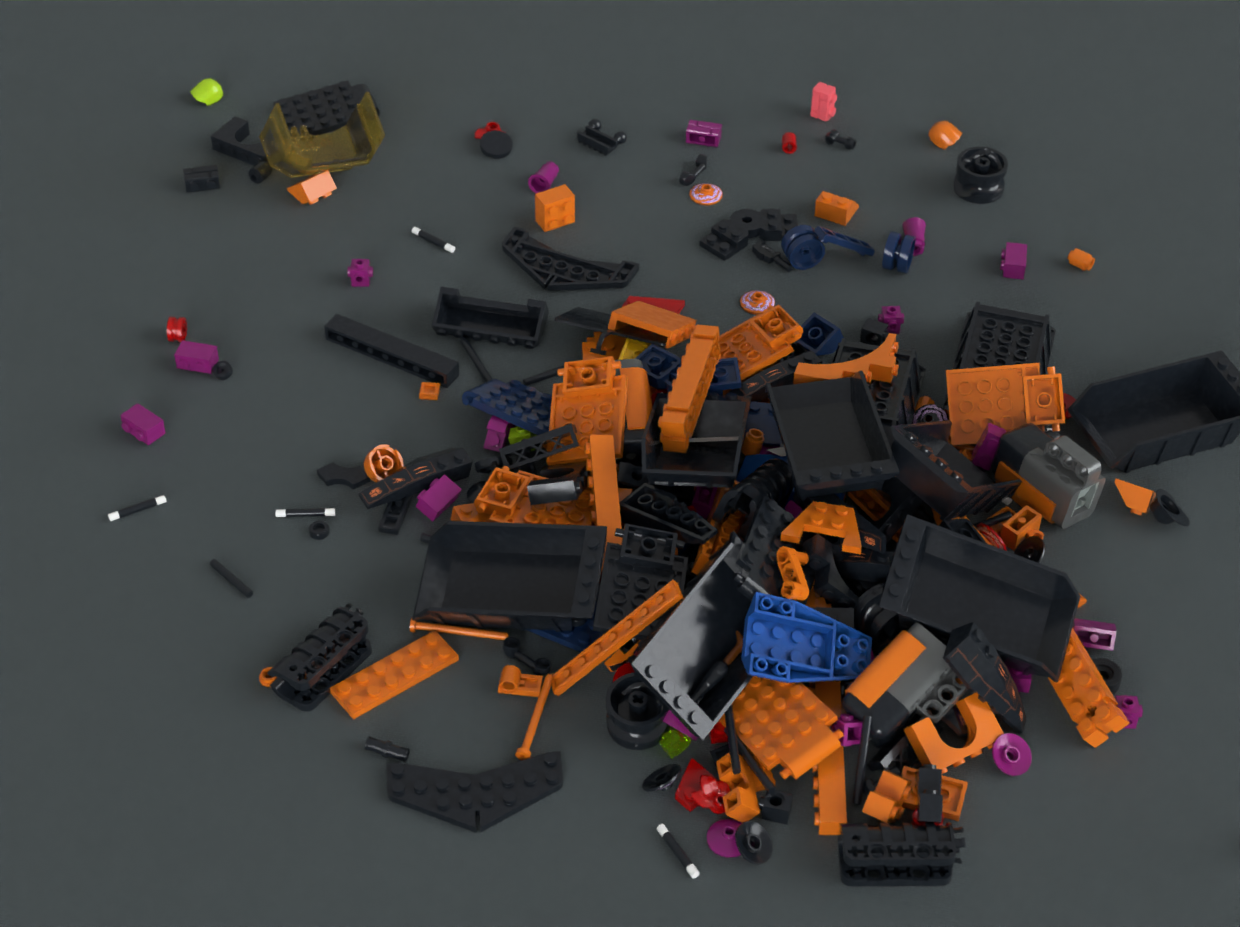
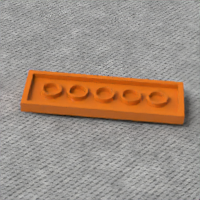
[330,630,459,720]

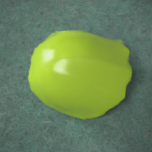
[190,78,223,106]

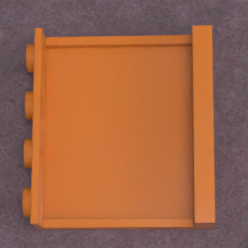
[608,301,697,349]

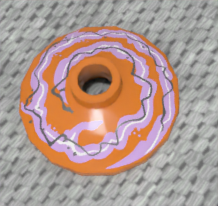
[689,183,723,205]
[740,290,775,315]

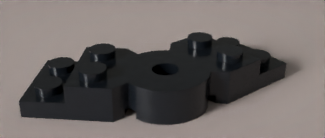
[699,208,798,261]

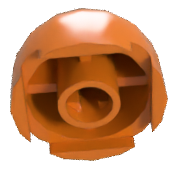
[364,444,404,482]

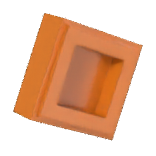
[419,382,440,400]

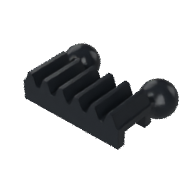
[577,119,627,156]

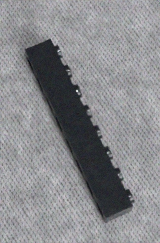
[324,314,459,388]

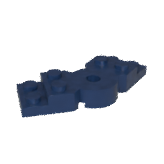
[635,344,742,395]

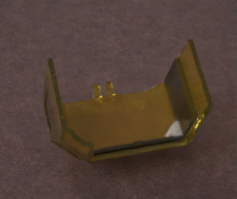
[259,92,385,178]

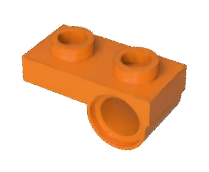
[498,665,543,697]

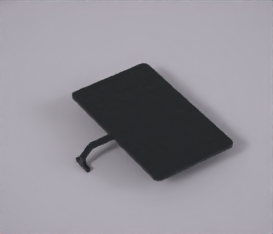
[555,307,668,355]

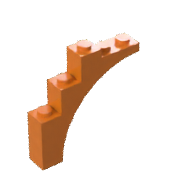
[793,333,899,384]

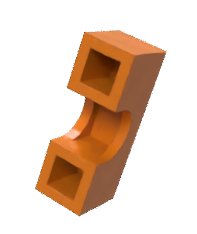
[716,752,760,823]

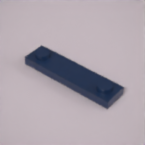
[814,226,875,256]

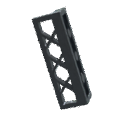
[499,424,579,470]
[867,710,943,774]

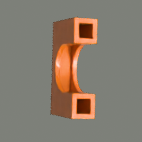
[903,692,1004,774]

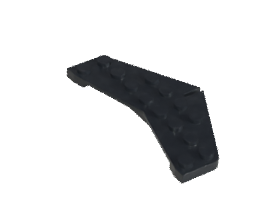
[502,226,639,291]
[386,751,563,833]

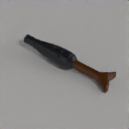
[690,630,743,703]

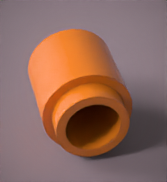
[1068,248,1095,271]
[741,428,764,456]

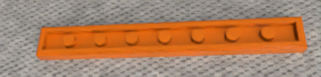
[551,580,683,696]

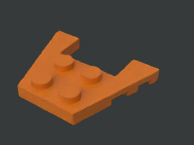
[781,501,862,554]

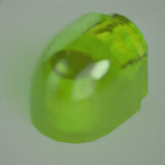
[659,730,691,759]

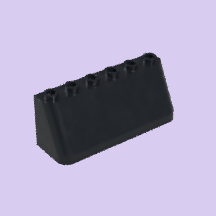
[432,287,549,349]

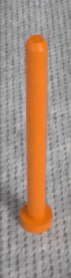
[410,618,509,640]
[515,674,554,760]

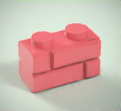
[810,82,837,122]

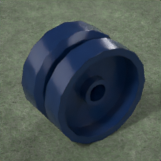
[781,225,825,270]
[882,231,916,274]

